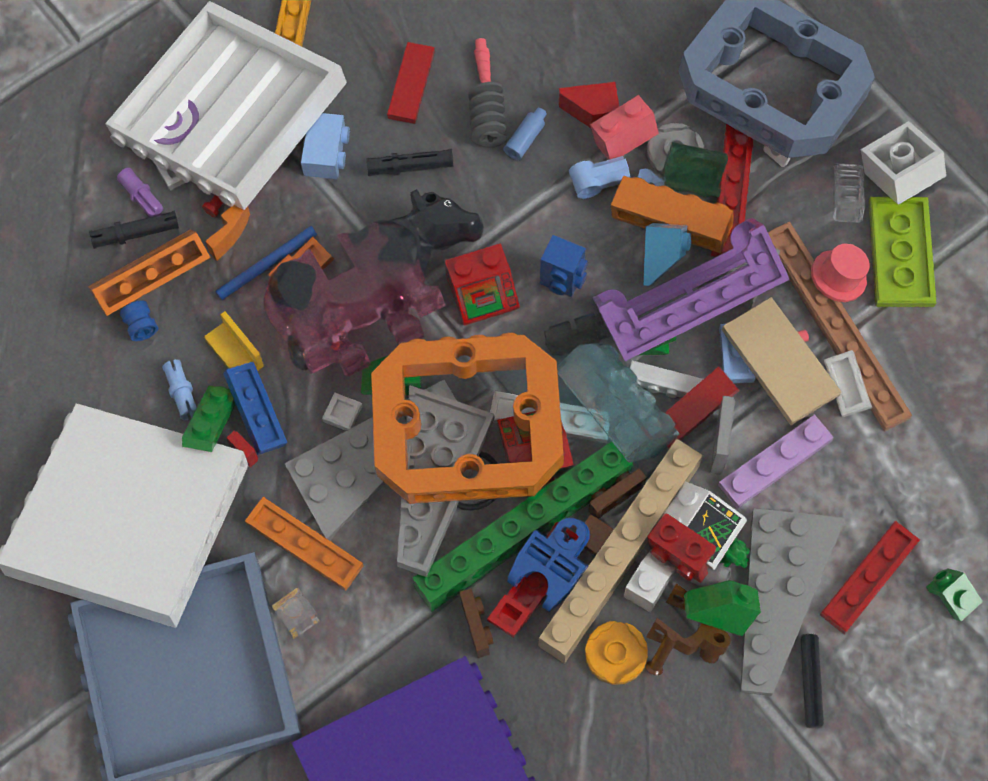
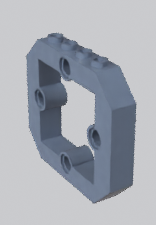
[678,0,875,158]

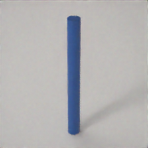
[215,226,317,300]

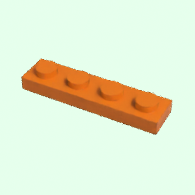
[245,497,364,591]

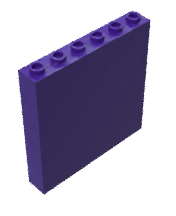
[292,656,536,781]

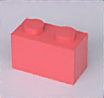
[590,95,659,160]

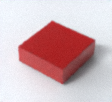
[226,431,258,468]

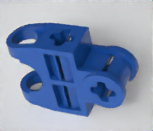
[507,518,590,612]

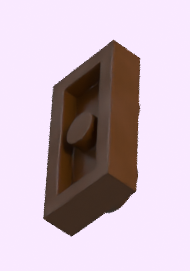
[589,468,647,519]
[459,588,494,658]

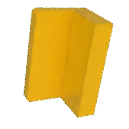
[204,311,264,371]

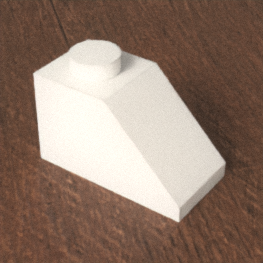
[624,550,677,613]

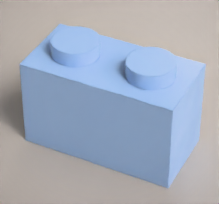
[301,113,350,179]

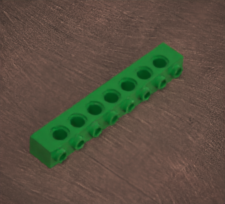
[412,439,633,612]

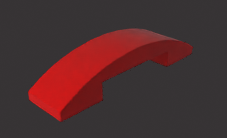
[487,522,579,638]

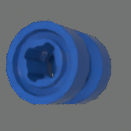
[119,301,159,341]

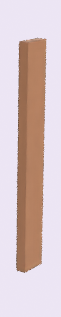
[768,222,912,432]

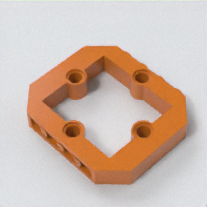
[371,333,564,504]

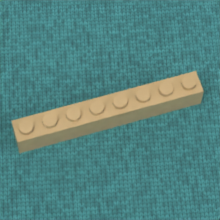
[538,439,703,664]

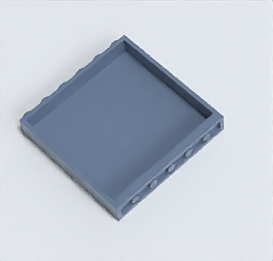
[68,552,303,781]

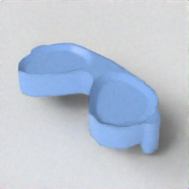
[638,168,671,188]

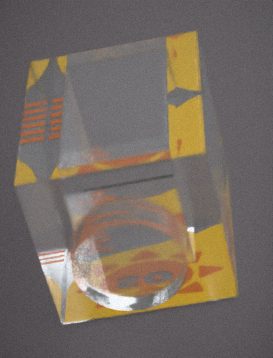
[272,587,319,639]

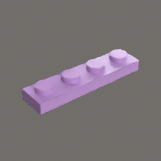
[718,414,834,509]

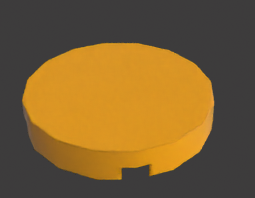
[585,621,648,685]

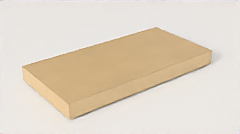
[722,297,841,425]

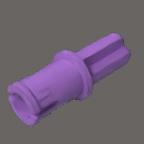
[117,168,163,217]

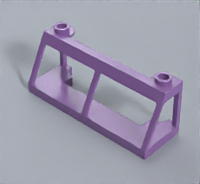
[592,218,790,361]

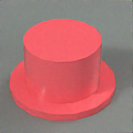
[811,244,870,303]

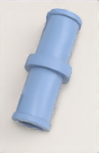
[162,359,197,420]

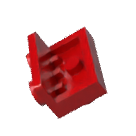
[647,514,716,583]

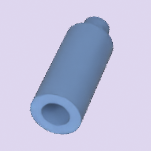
[503,107,547,160]

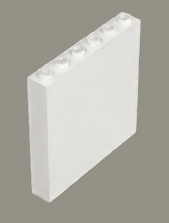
[0,403,248,628]

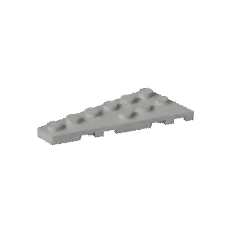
[397,385,494,577]
[740,508,846,696]

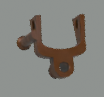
[646,583,731,675]

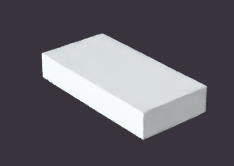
[824,350,872,417]

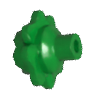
[719,538,750,568]

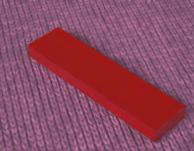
[820,521,920,635]

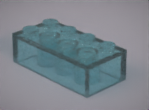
[557,343,679,463]

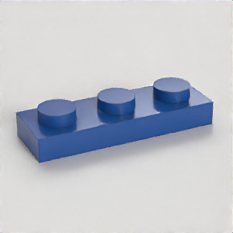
[223,362,288,455]

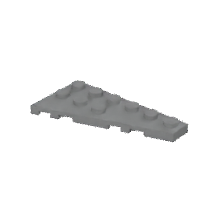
[284,380,457,541]

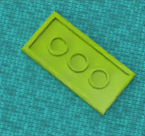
[868,197,937,307]

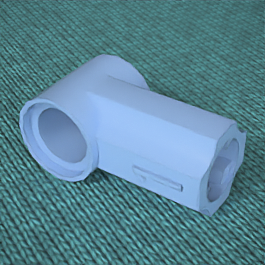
[569,156,630,199]

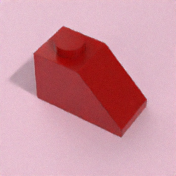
[558,82,619,128]

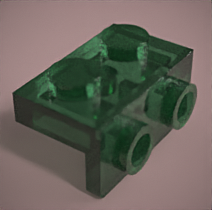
[662,142,728,197]

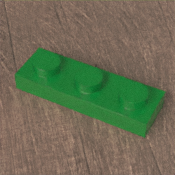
[182,385,236,452]

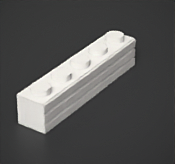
[626,360,703,398]

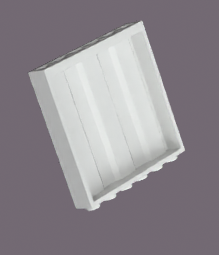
[106,1,347,210]

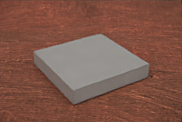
[710,396,735,475]

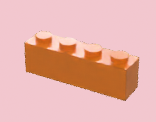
[611,176,733,253]
[88,229,211,316]

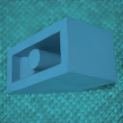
[643,223,691,286]

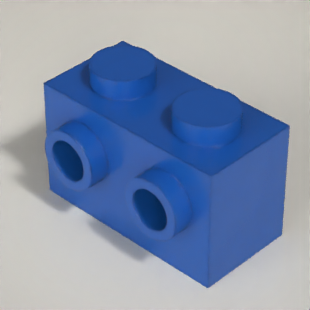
[540,235,588,297]

